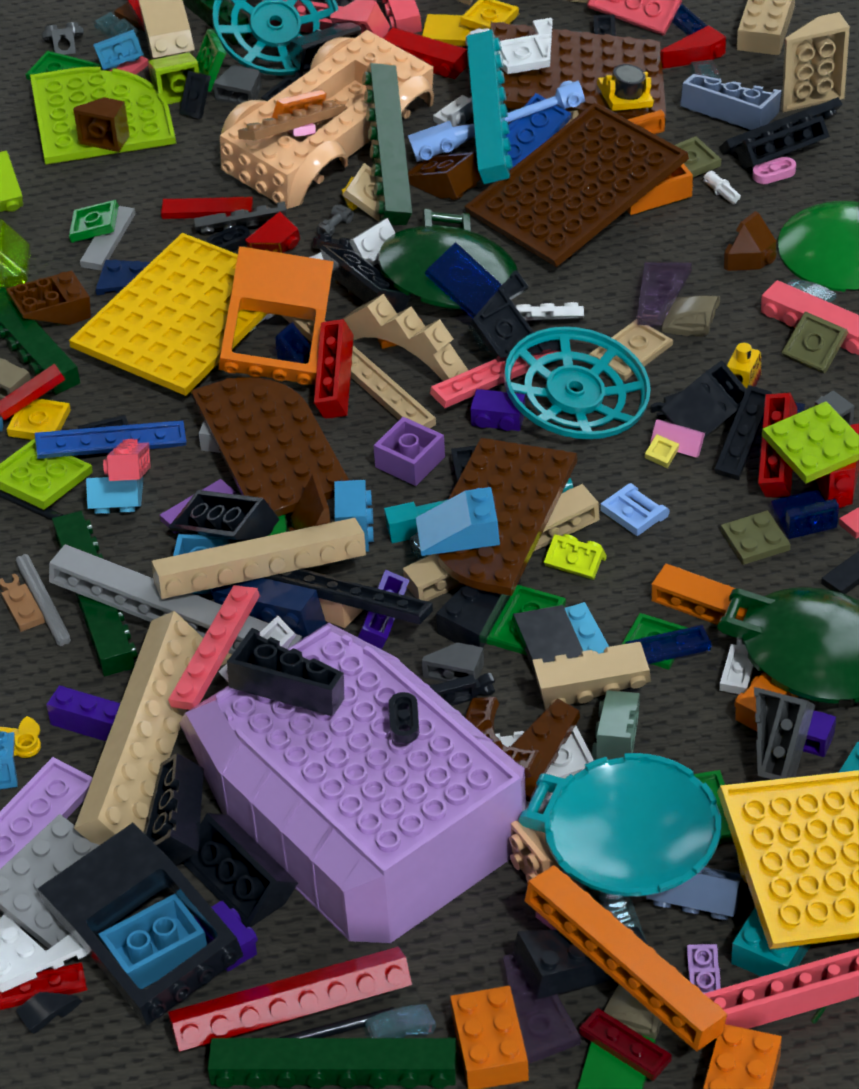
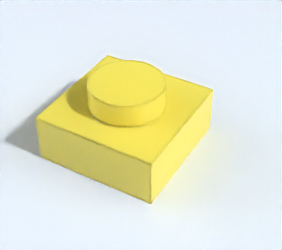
[645,434,679,468]

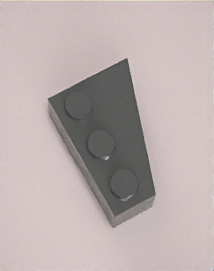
[754,687,815,780]

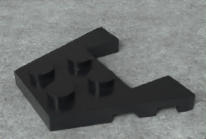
[470,270,561,362]

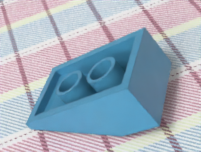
[416,487,500,556]

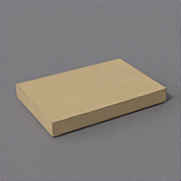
[588,319,673,381]

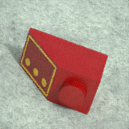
[245,211,301,253]

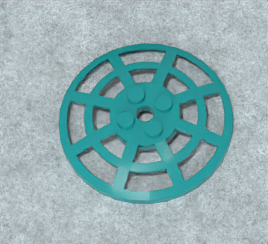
[212,0,339,76]
[504,327,651,439]

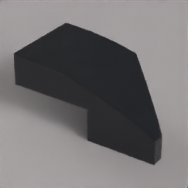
[15,992,82,1034]

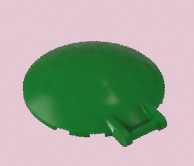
[778,201,859,292]

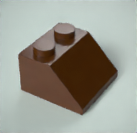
[73,97,130,152]

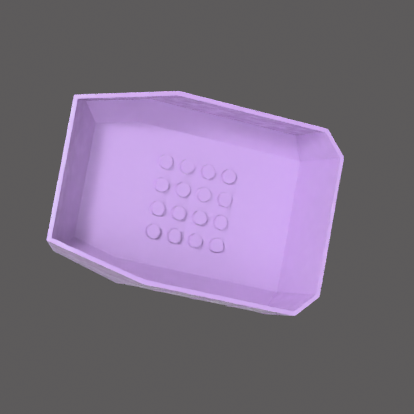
[180,623,526,943]

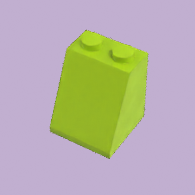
[148,52,199,104]
[0,150,23,212]

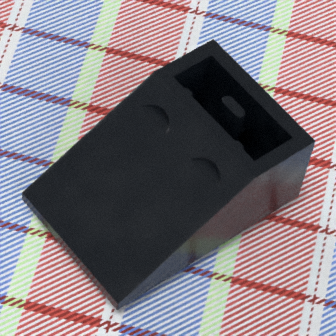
[661,360,746,440]

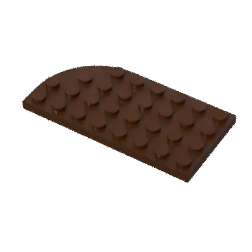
[191,377,349,517]
[436,438,578,596]

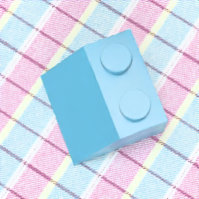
[86,477,143,514]

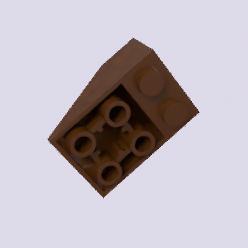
[6,270,91,325]

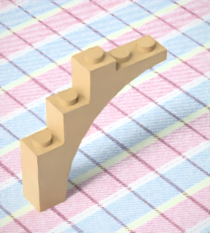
[343,294,469,381]

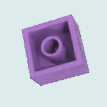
[374,417,445,486]

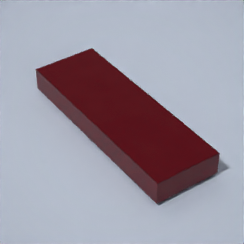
[579,1008,672,1081]

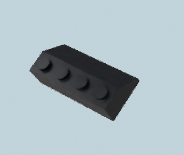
[320,245,411,314]
[169,490,280,540]
[182,813,298,927]

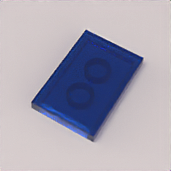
[424,242,502,318]

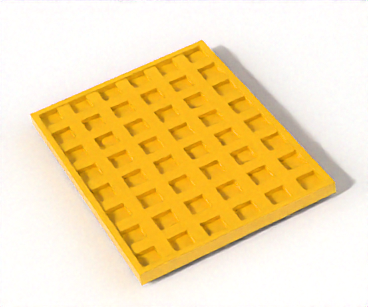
[69,233,268,396]

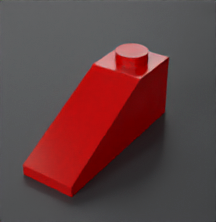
[660,26,726,69]

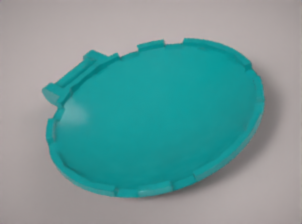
[518,753,721,896]

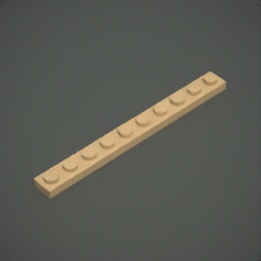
[281,315,436,428]

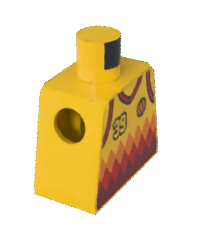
[727,343,761,389]

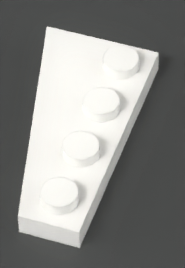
[516,302,584,320]

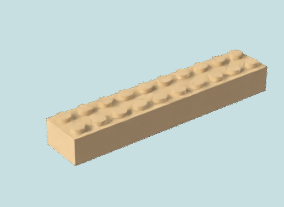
[74,611,203,845]

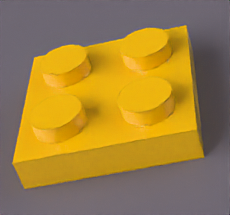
[461,0,519,30]
[7,399,71,440]

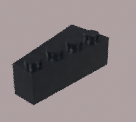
[436,578,521,650]
[227,628,345,716]

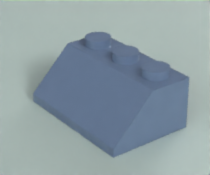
[646,867,745,920]

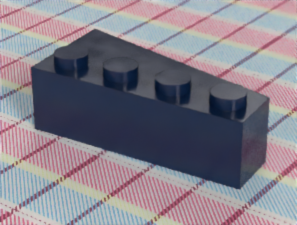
[211,578,326,639]

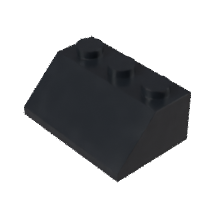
[288,21,362,73]

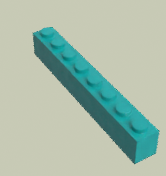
[467,30,513,184]

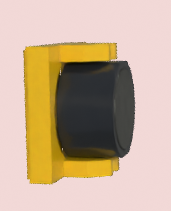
[597,64,654,111]

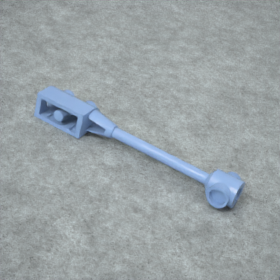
[408,81,585,162]

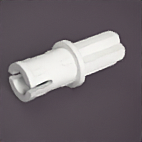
[703,171,740,204]

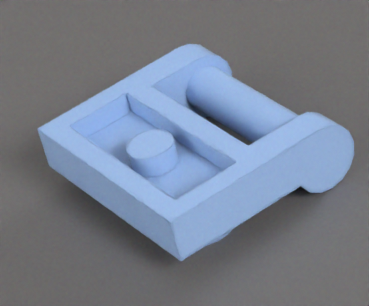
[601,483,670,536]

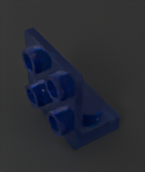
[771,490,839,539]

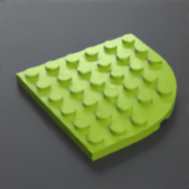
[30,67,176,164]

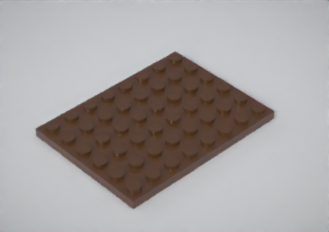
[490,22,667,123]
[464,102,689,267]

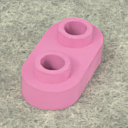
[753,157,796,184]

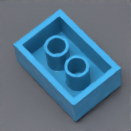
[98,893,207,989]

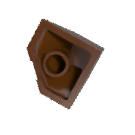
[724,211,777,271]

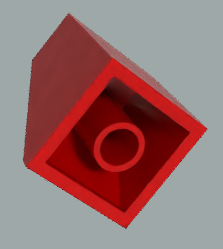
[815,424,859,508]

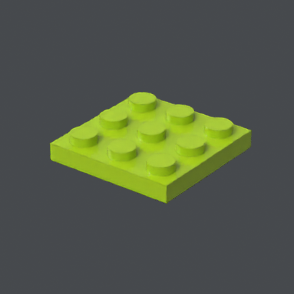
[762,401,859,484]
[0,439,92,510]

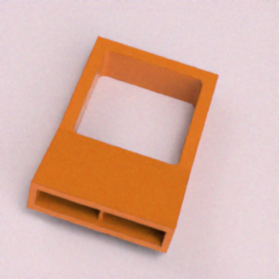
[219,246,334,385]

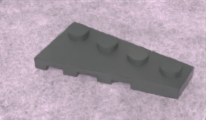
[194,201,286,234]

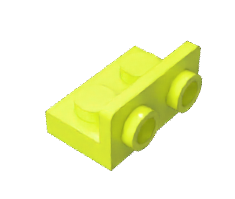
[544,534,607,580]

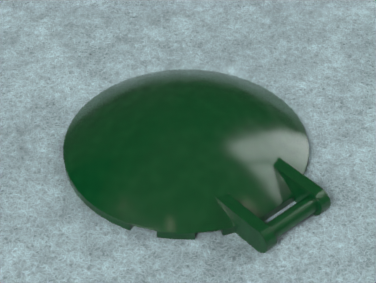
[378,209,518,309]
[717,587,859,704]

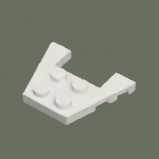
[470,18,552,74]
[495,726,594,813]
[0,913,88,992]

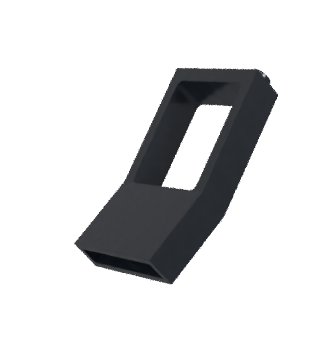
[37,823,244,1025]

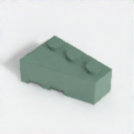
[592,690,640,760]

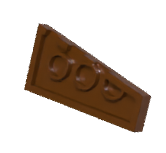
[511,698,580,802]

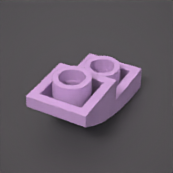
[687,944,721,993]

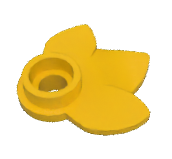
[0,716,41,758]

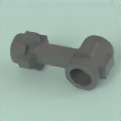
[316,205,354,235]

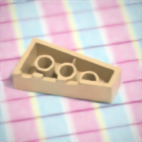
[533,642,651,710]

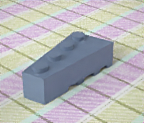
[681,74,782,131]

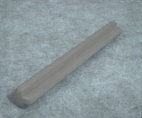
[16,554,71,646]

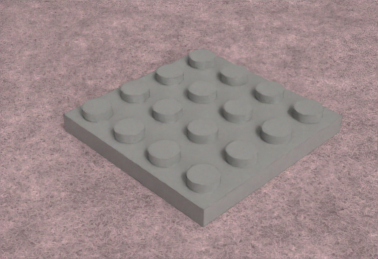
[0,814,99,962]

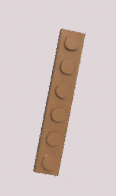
[238,100,346,141]

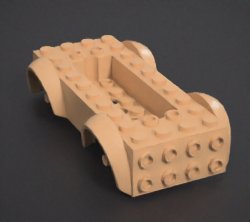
[220,30,434,209]

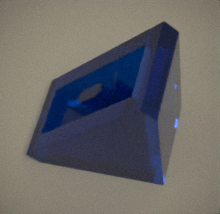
[275,322,311,364]

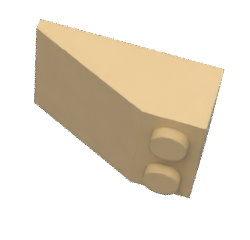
[138,0,195,60]

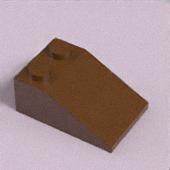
[408,152,482,200]
[288,473,333,569]

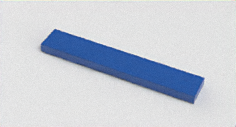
[35,420,186,459]

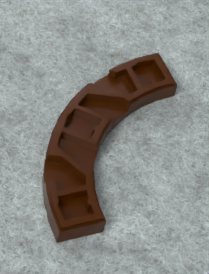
[465,697,542,777]

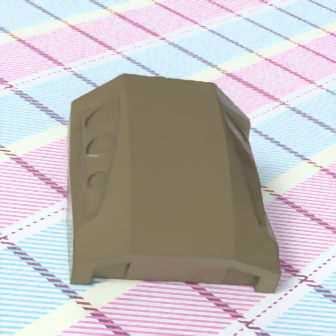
[662,296,720,337]
[604,984,663,1040]

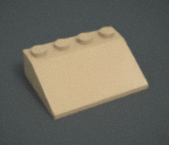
[782,12,850,112]

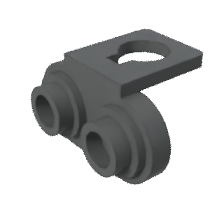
[42,22,84,55]

